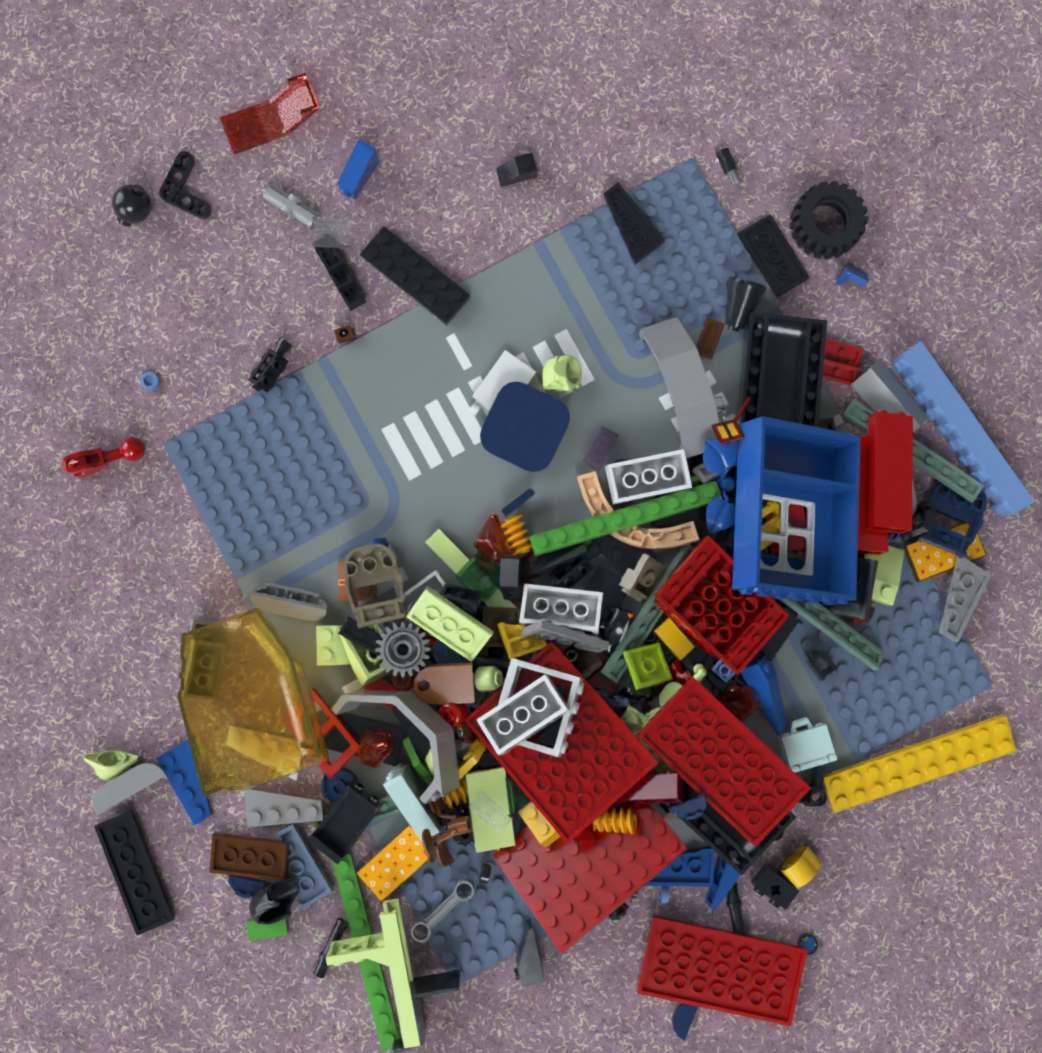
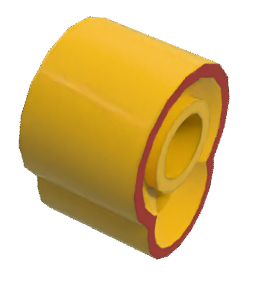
[780,844,822,888]

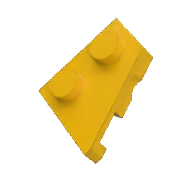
[497,622,547,660]

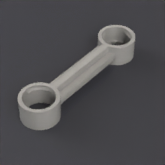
[411,878,474,942]

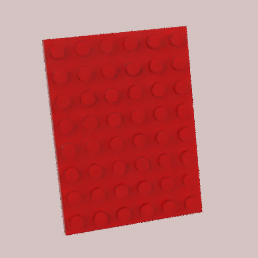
[464,641,659,845]
[492,804,688,954]

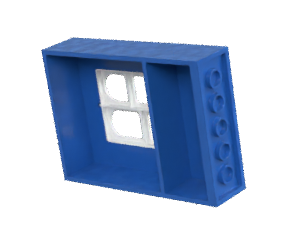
[732,416,860,605]

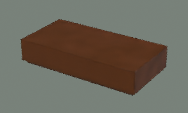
[696,317,725,360]

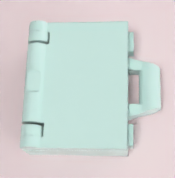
[778,717,837,773]

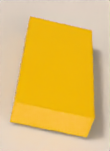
[654,618,695,660]

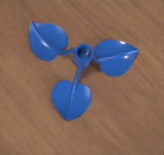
[703,439,737,533]

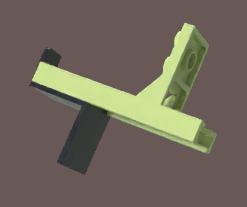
[326,898,461,1053]

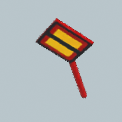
[711,397,751,444]

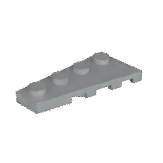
[939,556,991,642]
[521,619,609,653]
[244,787,325,827]

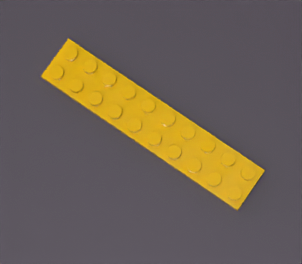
[824,714,1016,813]

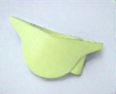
[84,751,138,781]

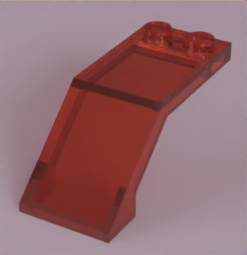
[219,73,319,155]

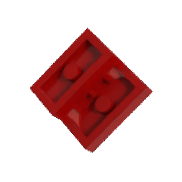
[822,338,864,386]

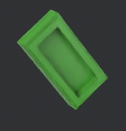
[402,737,429,777]
[246,918,289,941]

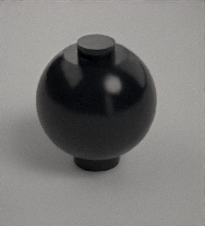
[112,184,152,227]

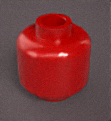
[438,703,468,727]

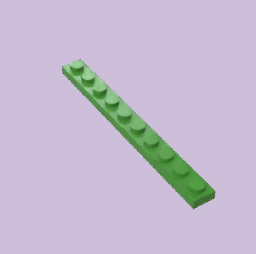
[529,481,722,556]
[332,853,400,1051]

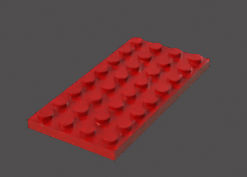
[637,676,811,847]
[637,915,807,1026]

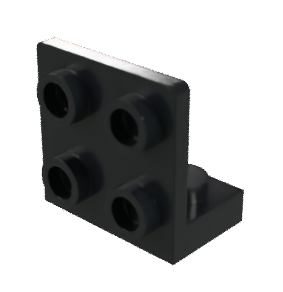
[440,584,483,619]

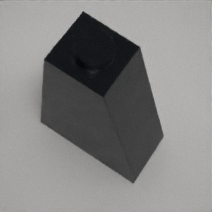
[760,604,799,661]

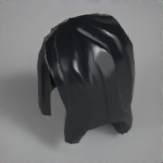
[249,879,299,925]

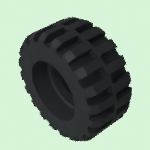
[790,181,868,259]

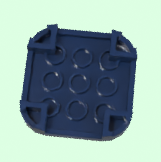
[480,381,570,472]

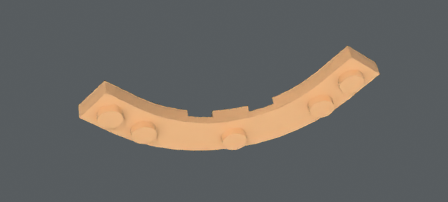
[577,471,699,550]

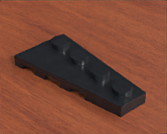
[603,182,665,266]

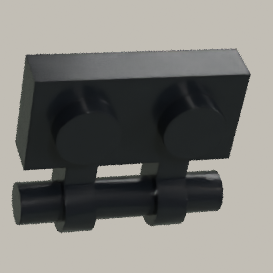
[899,500,936,540]

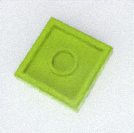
[623,643,673,690]

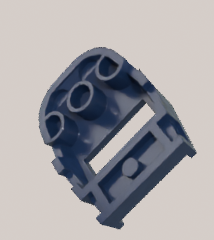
[918,482,987,559]

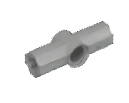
[263,184,320,229]

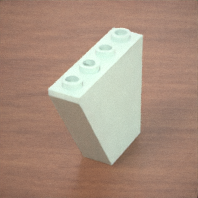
[383,763,441,842]

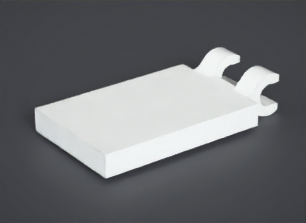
[469,350,536,416]

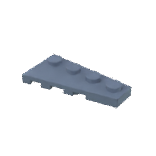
[277,823,334,910]

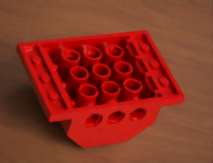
[654,536,790,675]

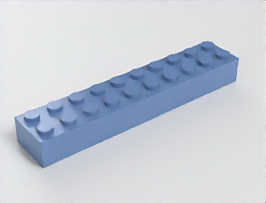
[891,341,1034,517]

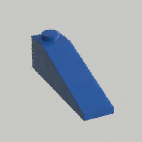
[740,655,788,736]
[705,856,740,911]

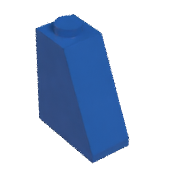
[337,139,380,199]

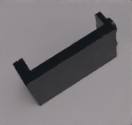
[307,780,384,865]

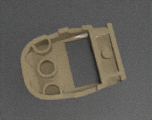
[343,544,405,629]

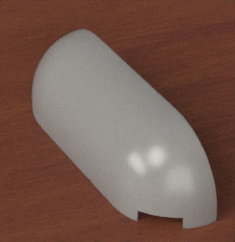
[250,583,327,621]
[92,762,166,815]

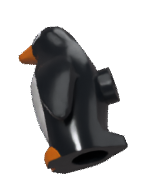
[599,605,633,656]

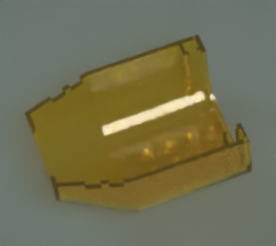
[177,608,330,797]

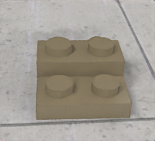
[619,553,668,602]

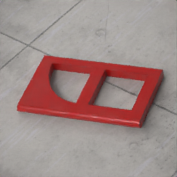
[283,688,363,778]

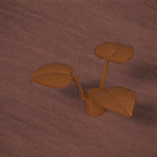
[422,779,471,867]

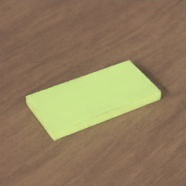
[406,586,493,662]
[465,767,515,853]

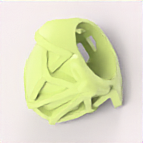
[542,355,582,393]

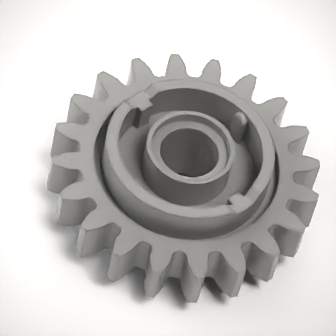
[375,622,430,678]

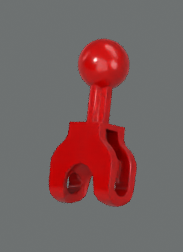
[62,437,146,478]

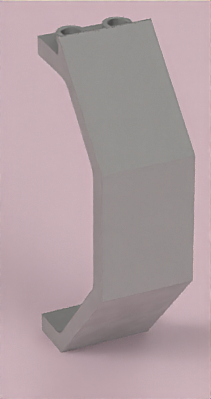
[639,317,719,459]
[331,690,460,804]

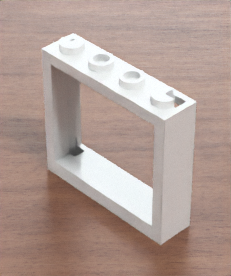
[498,658,585,757]

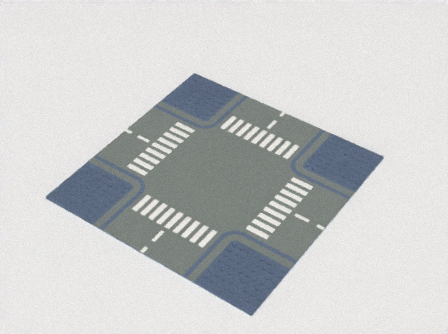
[164,159,992,984]

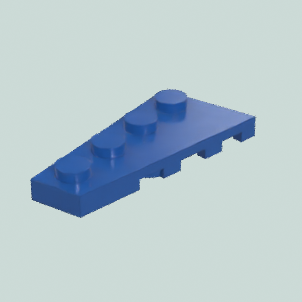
[156,738,213,826]
[644,847,715,887]

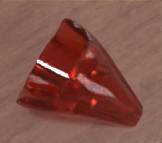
[473,514,511,564]
[720,684,761,722]
[358,729,394,768]

